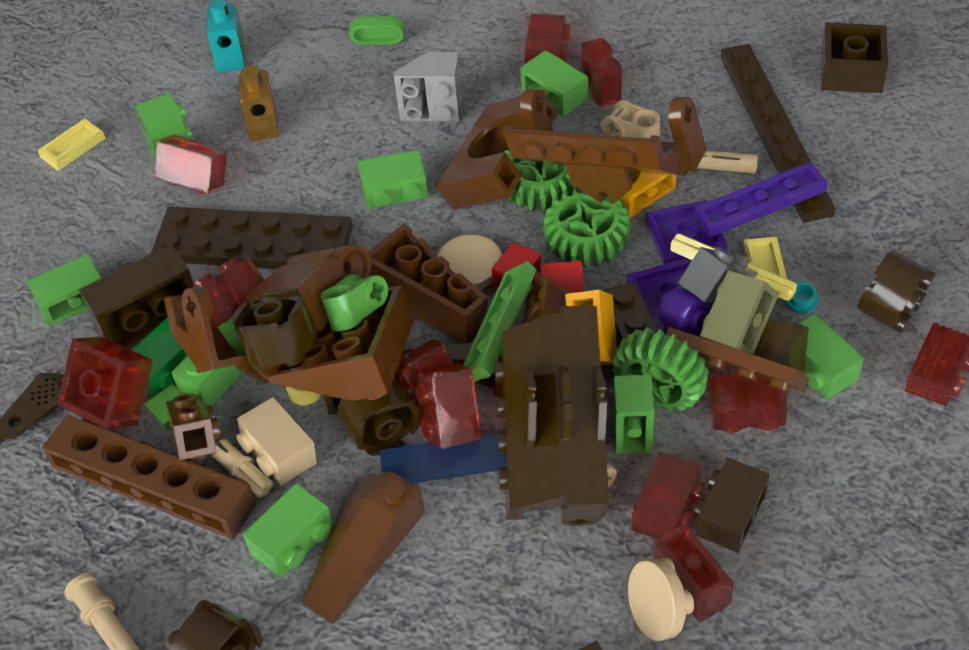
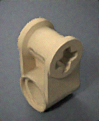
[600,100,660,139]

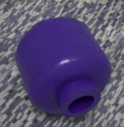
[658,286,711,335]

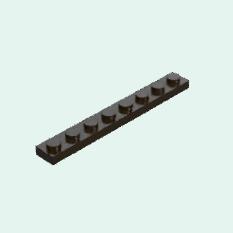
[721,44,835,223]

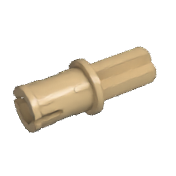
[211,439,273,498]

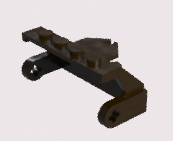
[495,306,609,526]

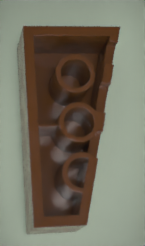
[368,223,488,343]

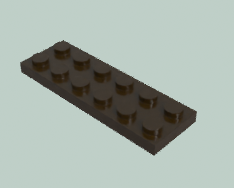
[151,207,353,269]

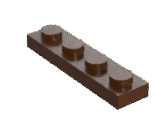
[666,327,809,394]

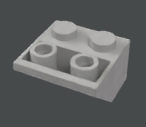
[394,51,463,122]

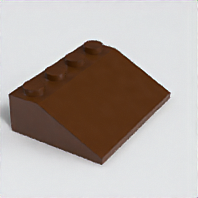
[269,285,414,401]

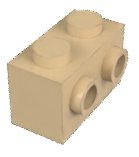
[237,397,317,486]

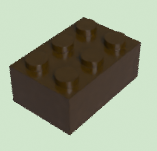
[79,244,195,358]

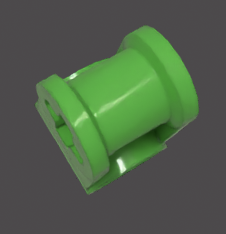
[320,274,388,331]

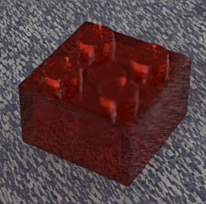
[57,337,153,430]

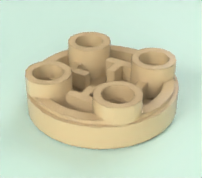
[437,234,502,292]
[628,557,694,641]

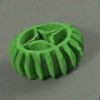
[504,150,578,211]
[543,190,631,268]
[612,328,709,411]

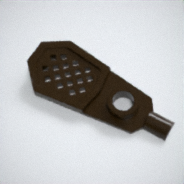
[0,373,75,444]

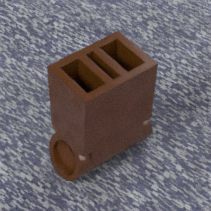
[245,245,372,331]

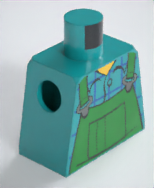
[207,0,245,73]

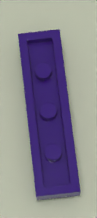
[694,162,828,238]

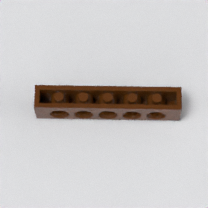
[42,415,256,540]

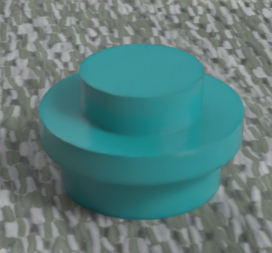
[784,282,819,314]

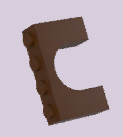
[436,95,558,210]

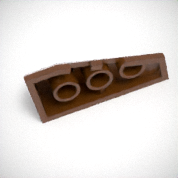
[302,471,425,625]

